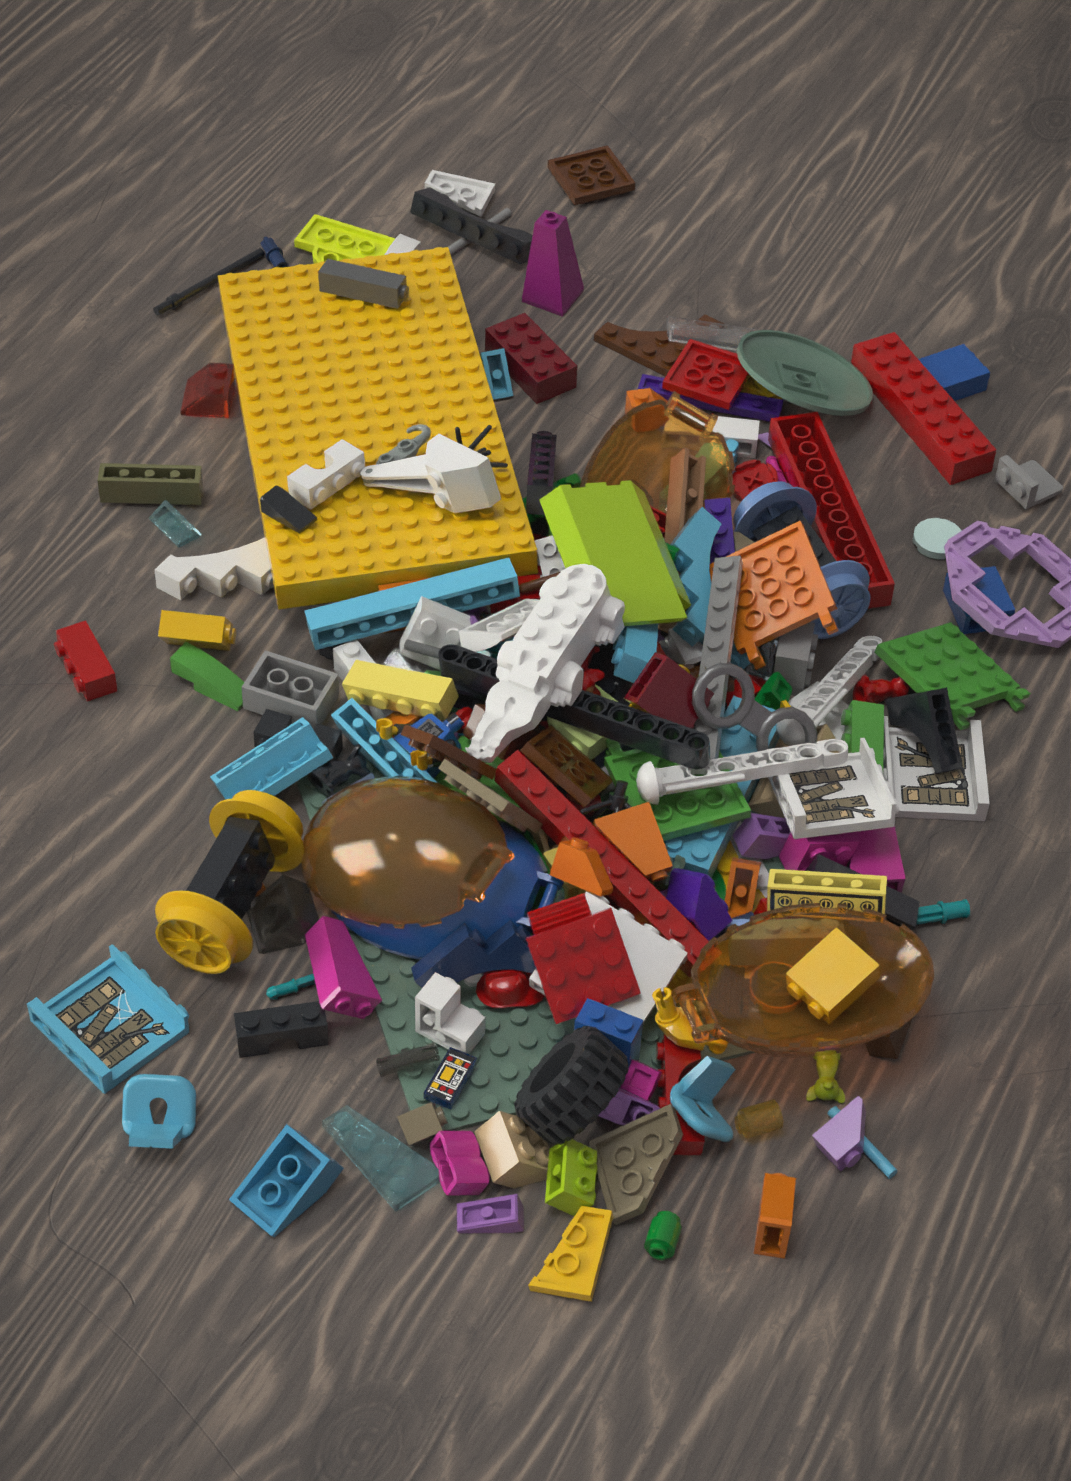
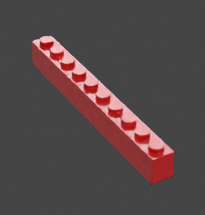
[494,750,720,982]

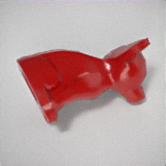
[852,675,909,704]

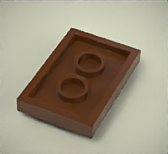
[400,724,496,780]

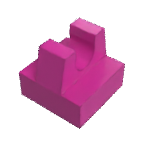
[620,1060,662,1100]

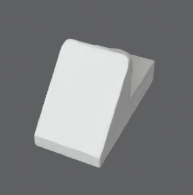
[659,628,703,665]

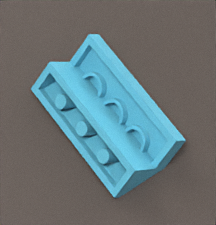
[210,717,333,800]

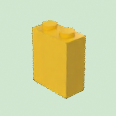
[158,610,236,651]
[786,927,880,1024]

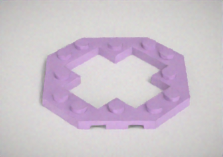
[944,521,1071,648]

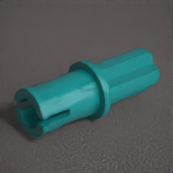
[916,899,970,924]

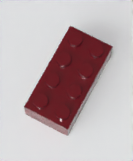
[485,313,578,404]

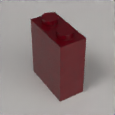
[624,652,715,729]

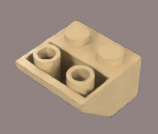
[474,1111,550,1188]

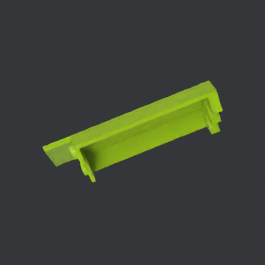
[540,480,692,626]

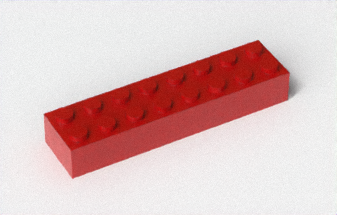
[851,332,997,485]

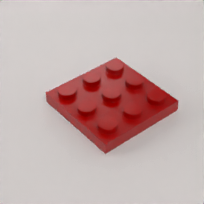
[662,339,750,410]
[526,908,641,1024]

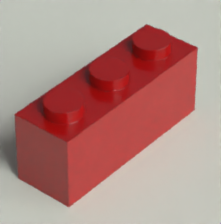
[54,620,117,702]

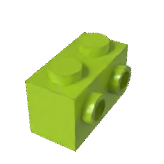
[545,1139,598,1216]

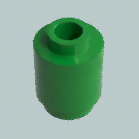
[644,1211,682,1260]

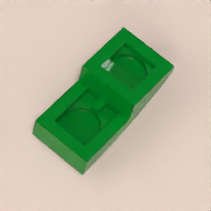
[754,671,793,710]

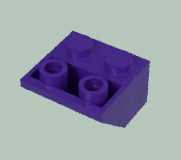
[666,868,733,941]

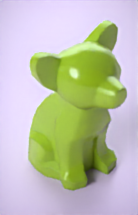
[806,1041,845,1104]

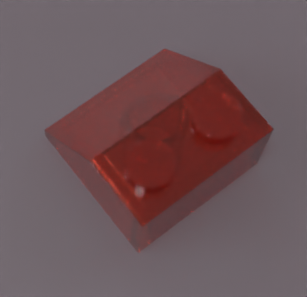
[180,363,235,418]

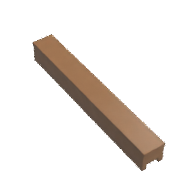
[658,448,706,634]

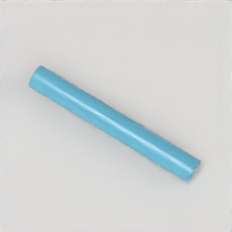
[828,1106,898,1179]

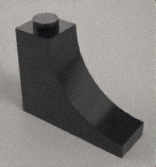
[885,687,963,773]

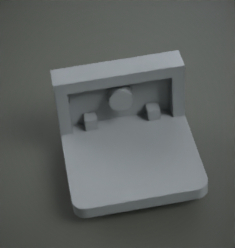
[995,455,1063,509]

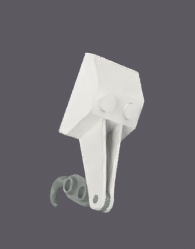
[360,424,501,513]

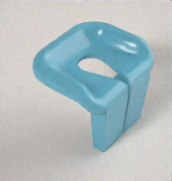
[670,1056,736,1142]
[122,1074,196,1149]

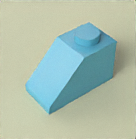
[479,348,513,400]

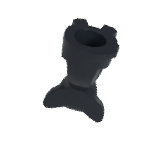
[307,744,370,797]

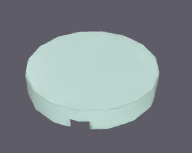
[912,518,962,560]

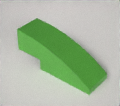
[170,642,244,711]

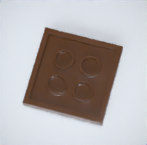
[548,145,636,205]
[520,725,613,807]

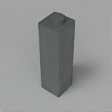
[318,259,409,309]

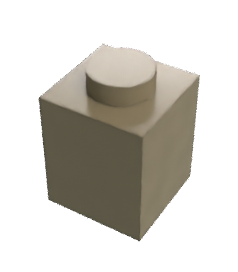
[397,1102,448,1146]

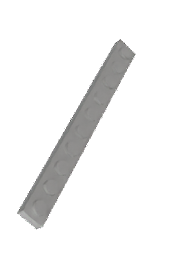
[693,556,743,760]

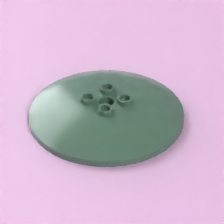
[737,330,873,416]

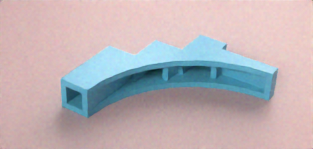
[670,507,751,669]

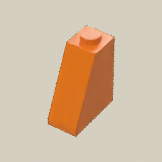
[593,802,673,882]
[754,1173,796,1259]

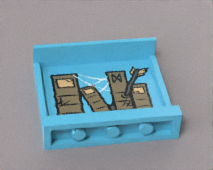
[27,944,189,1094]

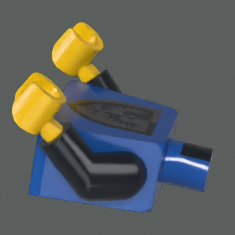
[376,712,464,778]

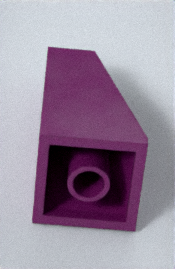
[522,210,584,317]

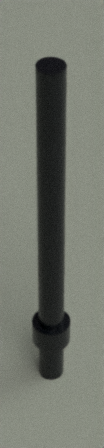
[153,248,265,316]

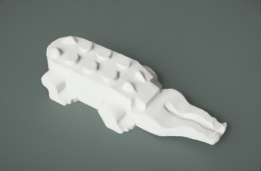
[465,564,625,763]

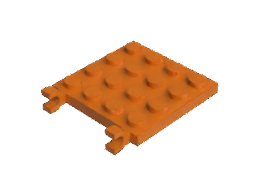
[709,521,839,670]

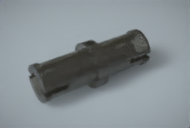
[376,1042,440,1077]

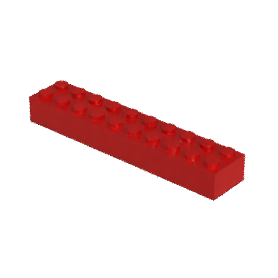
[768,412,895,609]

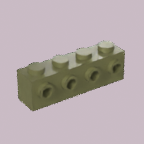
[97,463,203,505]

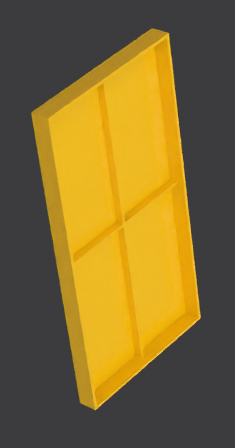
[218,247,538,610]

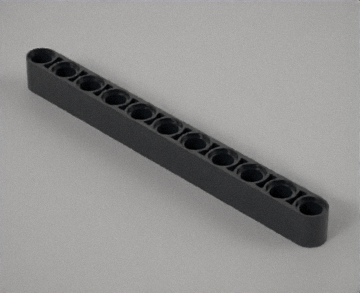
[438,644,710,770]

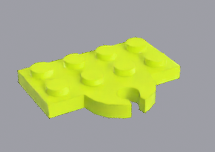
[294,214,396,264]

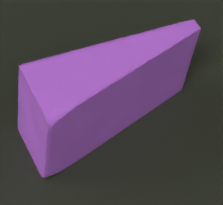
[457,1194,524,1233]

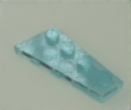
[322,1105,440,1212]

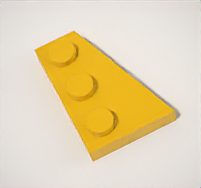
[528,1206,613,1302]

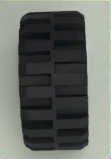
[514,1026,629,1145]

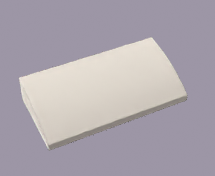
[459,598,539,652]

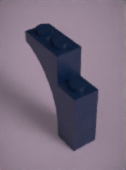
[411,920,536,988]

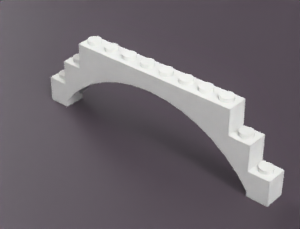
[155,537,274,600]

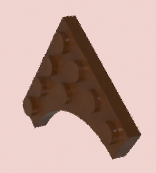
[594,314,724,377]

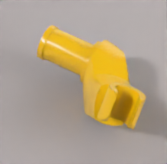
[652,987,730,1055]

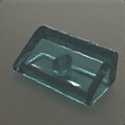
[149,500,202,548]

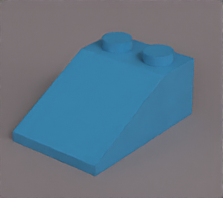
[229,1124,344,1237]

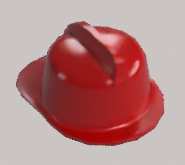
[476,969,545,1008]

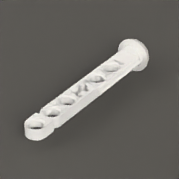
[776,636,882,746]
[636,739,848,805]

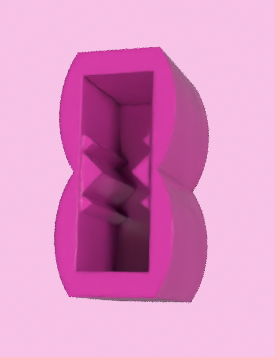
[430,1131,490,1196]

